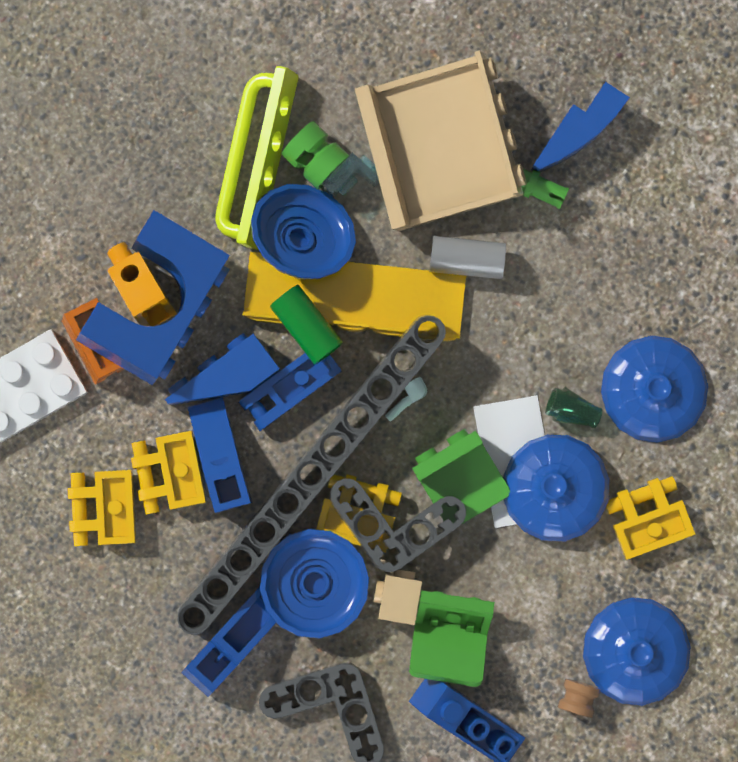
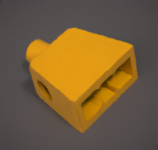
[107,242,177,326]

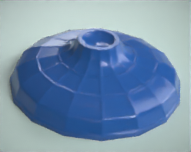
[251,184,356,279]
[601,336,708,443]
[503,434,610,542]
[260,529,369,638]
[583,597,691,706]

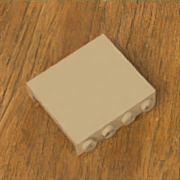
[355,50,527,231]

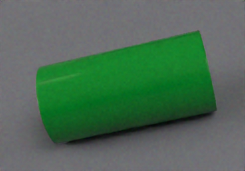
[270,284,344,365]

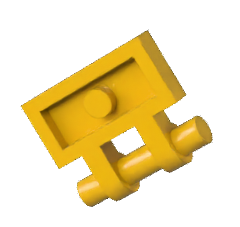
[131,431,207,515]
[67,470,136,546]
[316,474,402,553]
[606,476,696,560]

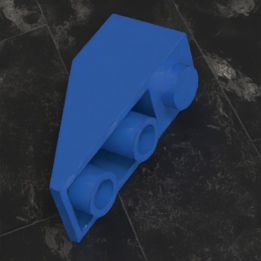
[165,333,281,405]
[188,397,253,513]
[409,679,525,762]

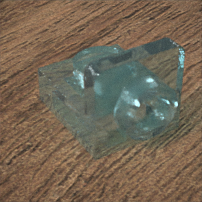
[322,152,379,198]

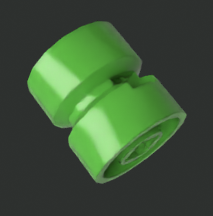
[281,121,350,190]

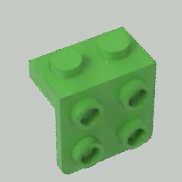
[412,429,510,524]
[409,590,494,687]

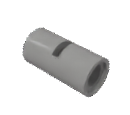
[430,236,506,279]

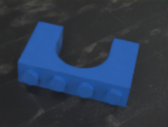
[76,210,230,385]

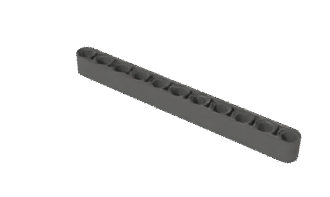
[177,315,446,635]

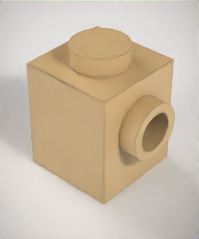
[373,569,422,625]

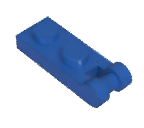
[238,353,342,431]

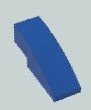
[531,82,630,172]
[181,587,277,697]

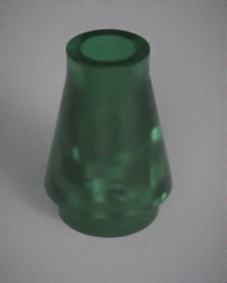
[545,387,602,429]

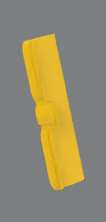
[242,251,466,342]

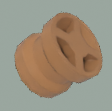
[557,679,601,718]

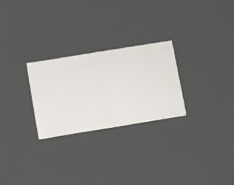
[473,395,545,528]

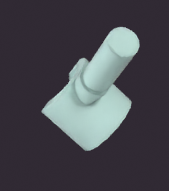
[385,377,427,422]

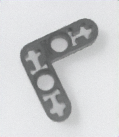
[330,479,466,572]
[259,662,384,762]

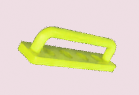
[215,66,299,250]

